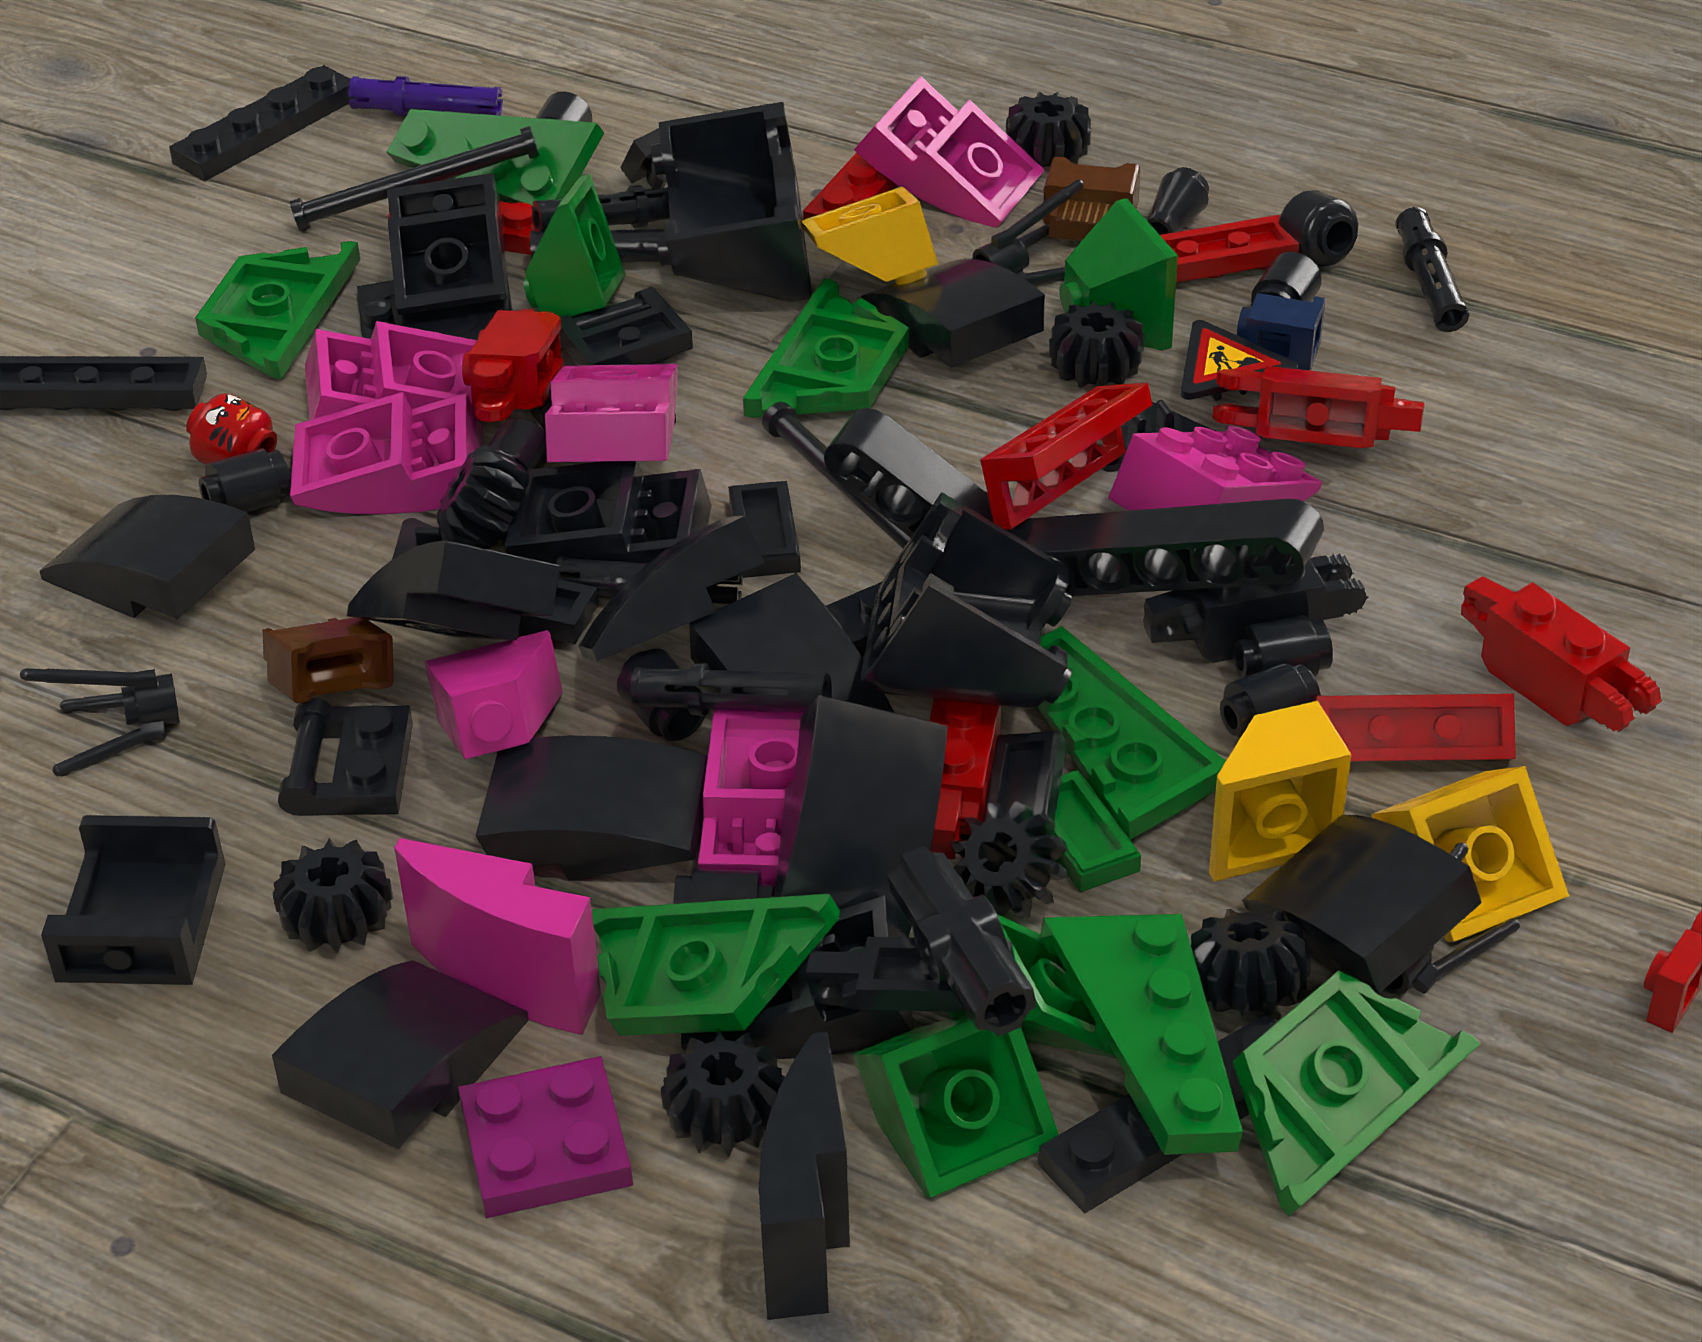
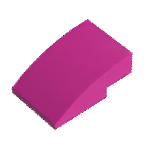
[854,76,1045,228]
[305,321,481,421]
[545,364,678,462]
[290,392,483,514]
[698,710,805,891]
[394,838,601,1035]

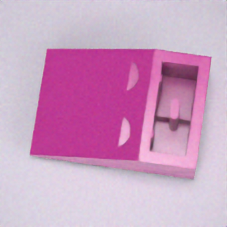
[1108,426,1323,511]

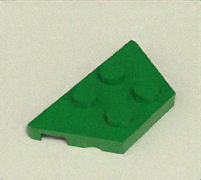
[195,241,360,380]
[743,278,909,418]
[592,894,841,1036]
[1233,971,1480,1216]

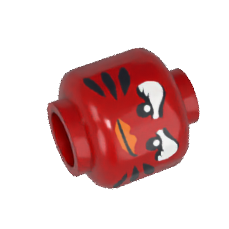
[186,393,277,465]

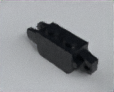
[1143,553,1369,663]

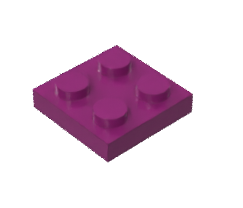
[458,1056,633,1218]

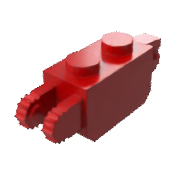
[462,309,564,423]
[1212,366,1424,448]
[1461,576,1663,732]
[929,699,1001,860]

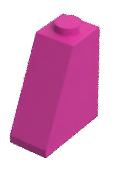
[424,630,563,759]

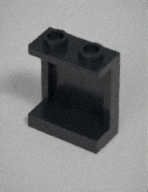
[41,815,226,985]

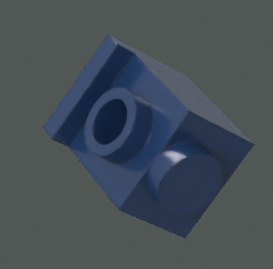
[1236,293,1326,370]

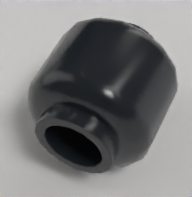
[1279,190,1359,267]

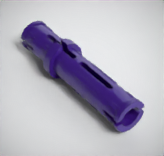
[349,76,503,117]

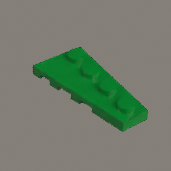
[386,109,605,206]
[1037,626,1226,840]
[1040,914,1243,1155]

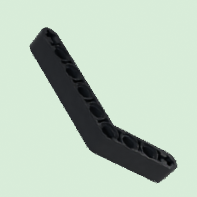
[824,408,1324,596]

